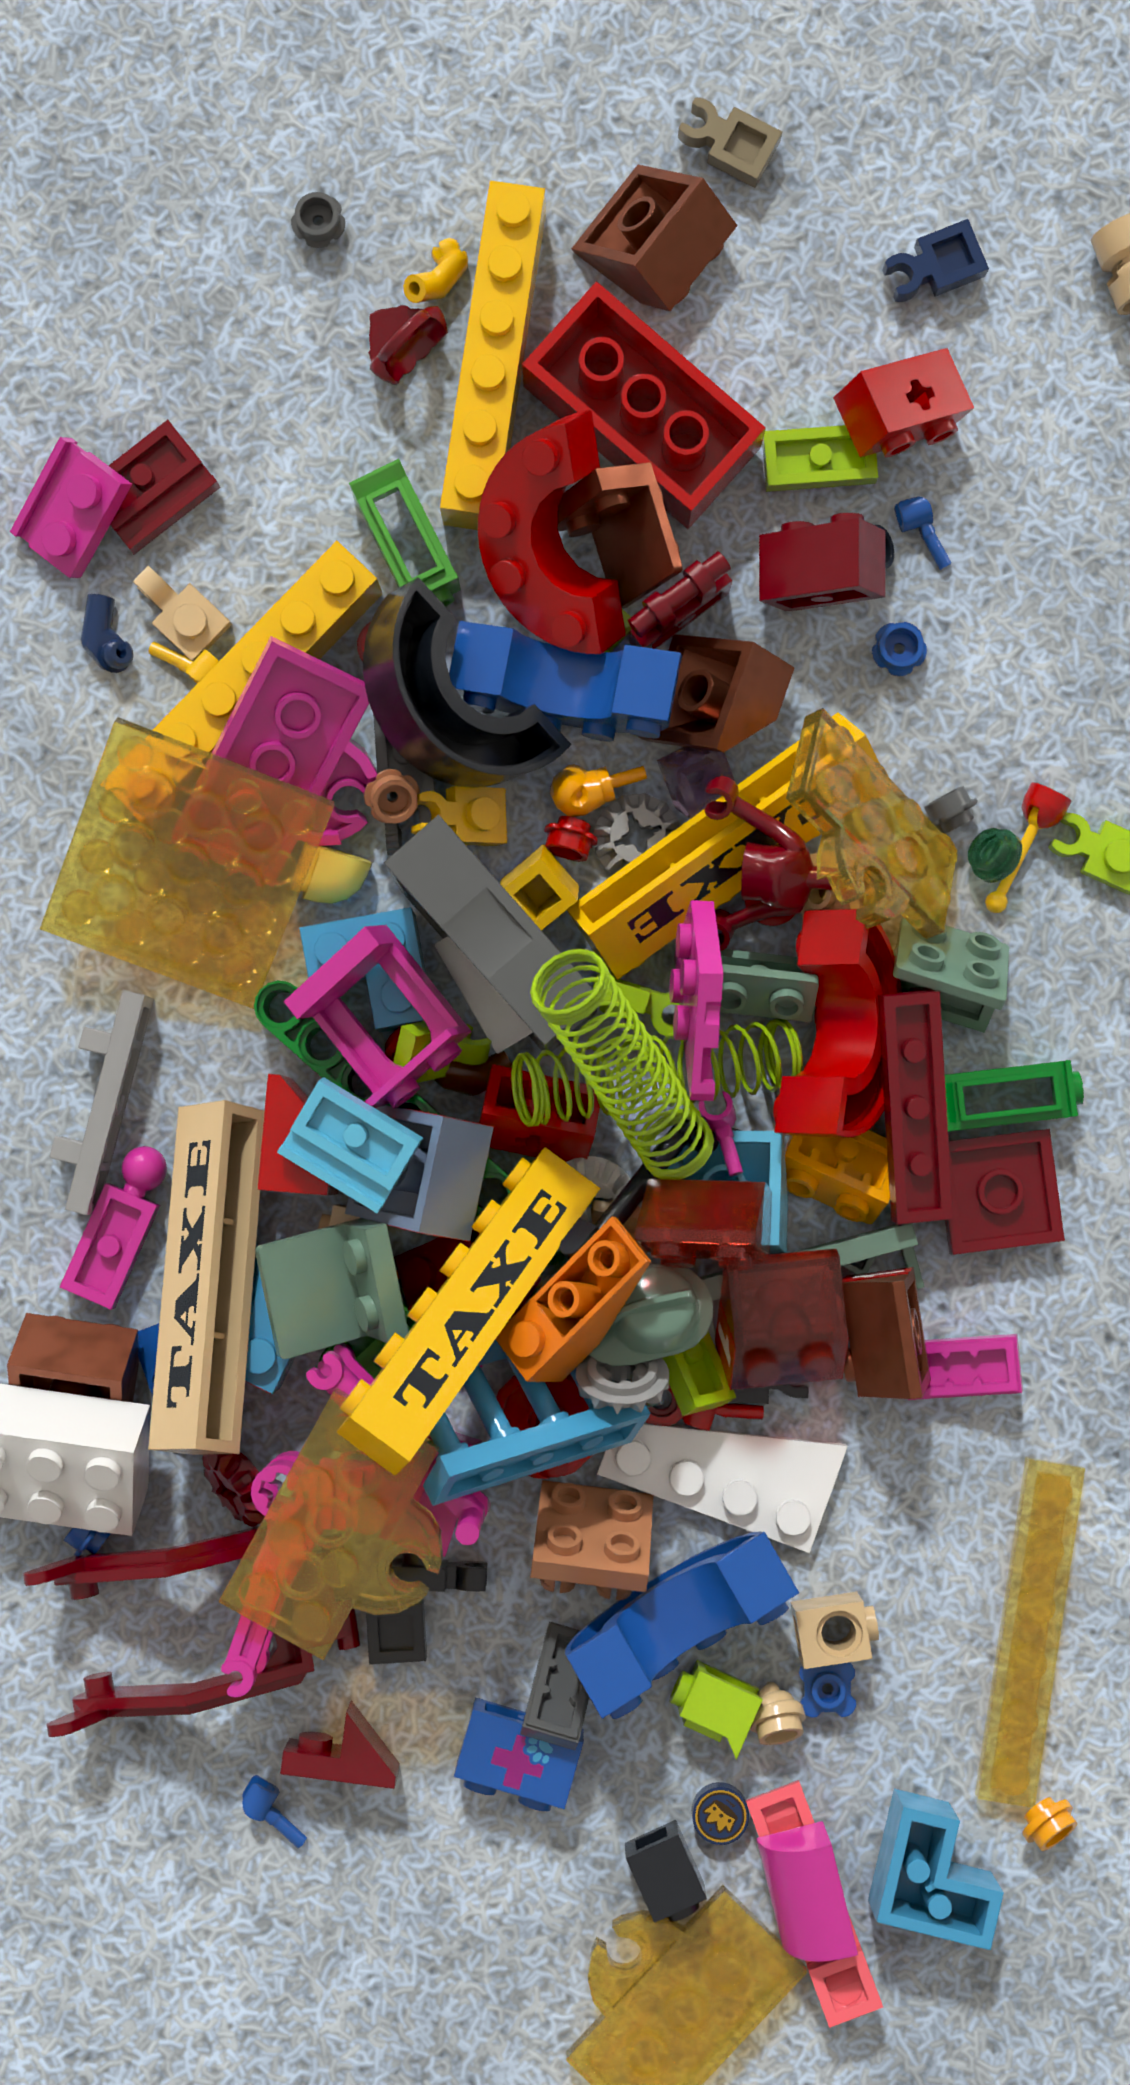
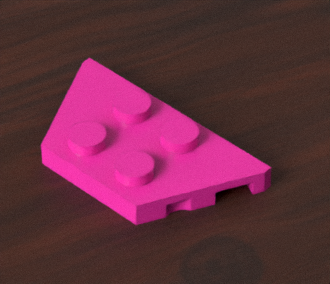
[669,900,723,1101]

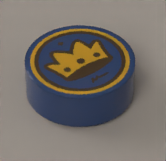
[691,1782,749,1845]

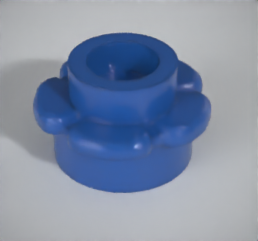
[872,622,927,676]
[63,1528,111,1557]

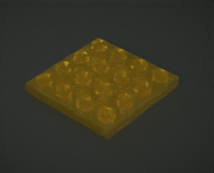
[40,717,335,1009]

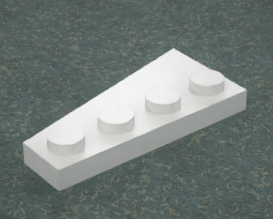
[597,1422,848,1553]

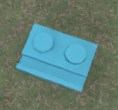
[277,1077,423,1213]

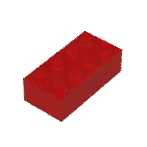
[522,281,766,529]

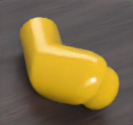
[403,238,468,303]

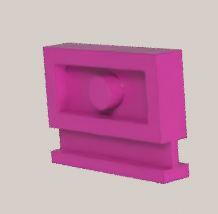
[10,437,132,578]

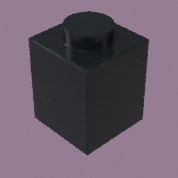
[625,1820,707,1923]

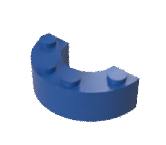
[449,621,682,742]
[565,1531,799,1719]

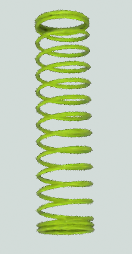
[511,1019,803,1127]

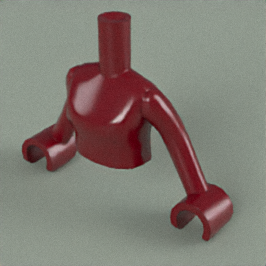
[705,776,851,952]

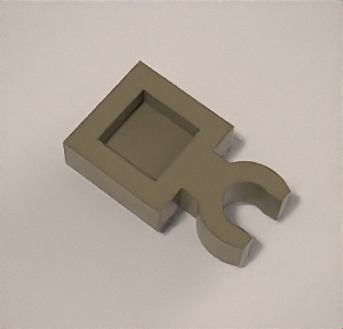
[678,97,783,188]

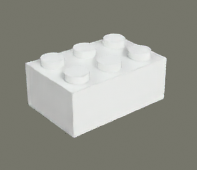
[0,1384,150,1536]

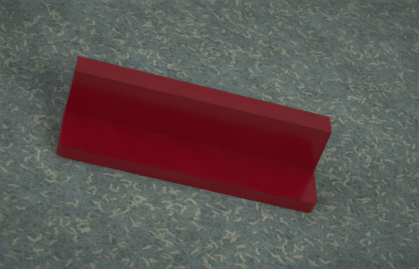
[878,987,953,1225]

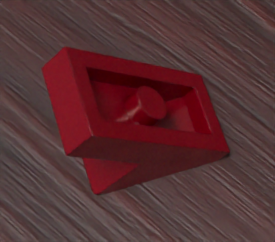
[280,1700,400,1789]

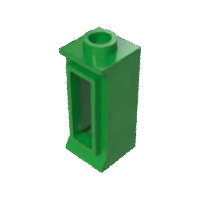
[945,1060,1084,1131]

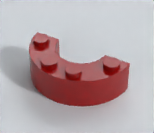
[478,410,626,654]
[773,909,902,1137]

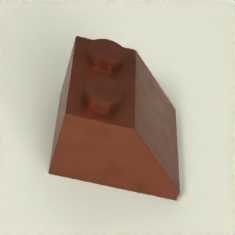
[571,164,738,312]
[7,1313,139,1402]

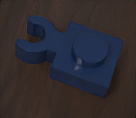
[882,219,989,302]

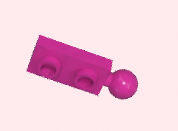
[60,1146,167,1310]

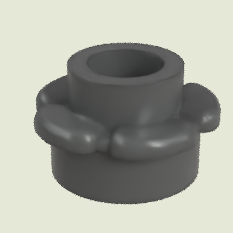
[291,192,346,248]
[924,786,978,834]

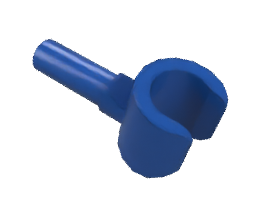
[894,496,952,570]
[242,1775,307,1849]

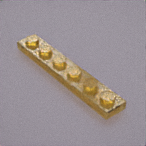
[975,1457,1085,1808]

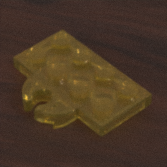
[786,708,958,939]
[219,1388,443,1661]
[566,1885,807,2085]

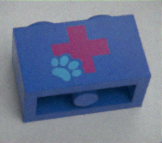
[454,1697,584,1811]

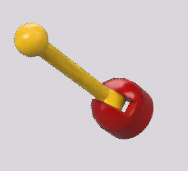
[985,782,1072,913]

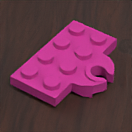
[171,636,378,886]

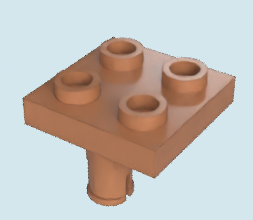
[530,1480,654,1600]

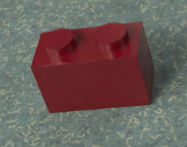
[759,513,885,611]

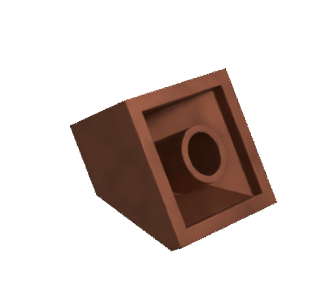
[638,634,795,753]

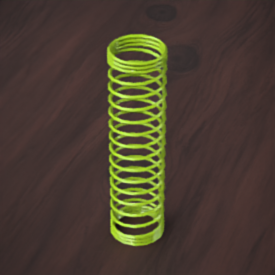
[530,949,714,1181]

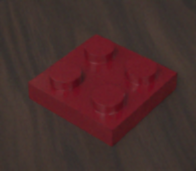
[945,1129,1065,1255]

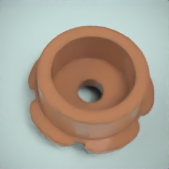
[364,769,420,824]

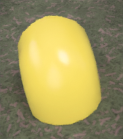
[291,841,373,904]

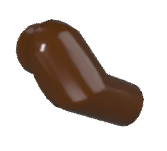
[434,1050,512,1096]

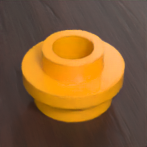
[1022,1797,1078,1851]

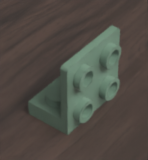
[255,1218,408,1359]

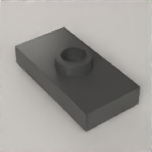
[520,1621,589,1750]

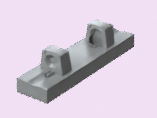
[49,990,154,1215]

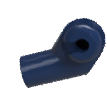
[81,594,134,673]

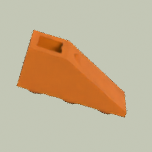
[495,1216,651,1382]

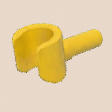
[148,641,219,683]

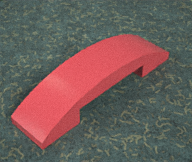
[746,1780,883,2028]

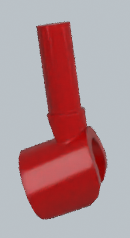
[682,1403,764,1431]

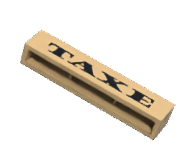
[148,1100,265,1455]

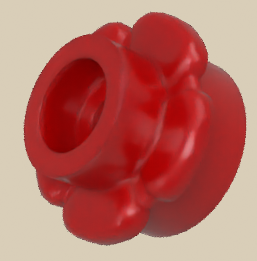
[544,816,598,862]

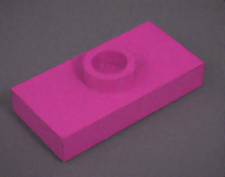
[908,1334,1023,1400]

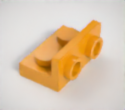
[785,1130,890,1224]

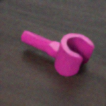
[698,1091,743,1176]

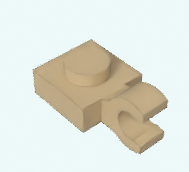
[133,566,232,662]

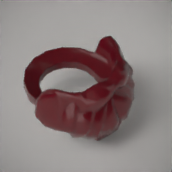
[368,305,448,385]

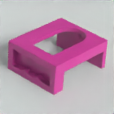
[283,925,472,1109]

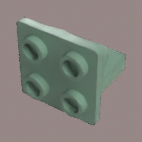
[893,913,1009,1033]

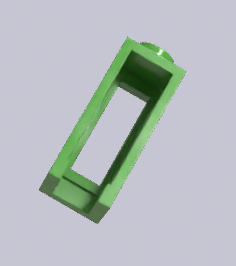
[349,459,461,607]

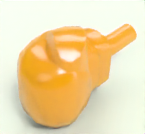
[550,764,647,817]

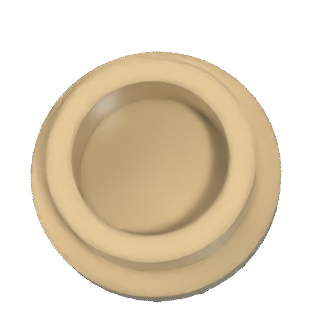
[750,1681,806,1745]

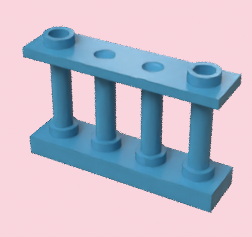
[381,1321,651,1506]

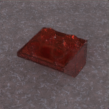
[635,1179,772,1270]

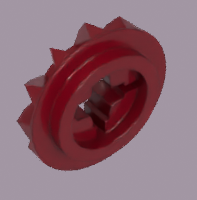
[202,1452,267,1527]

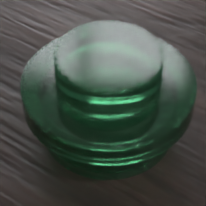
[968,828,1022,883]

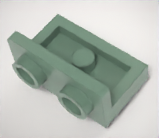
[720,949,819,1022]

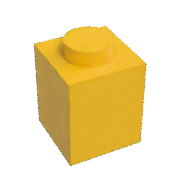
[500,844,579,930]

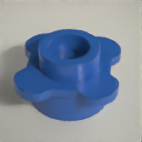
[799,1662,856,1718]

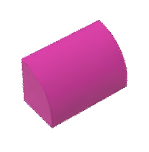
[756,1821,858,1962]

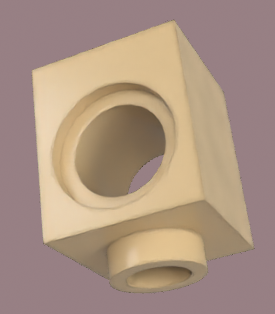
[790,1591,879,1669]

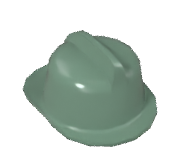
[589,1263,713,1367]

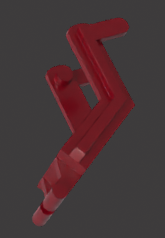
[23,1524,361,1737]

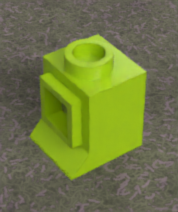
[669,1660,763,1759]

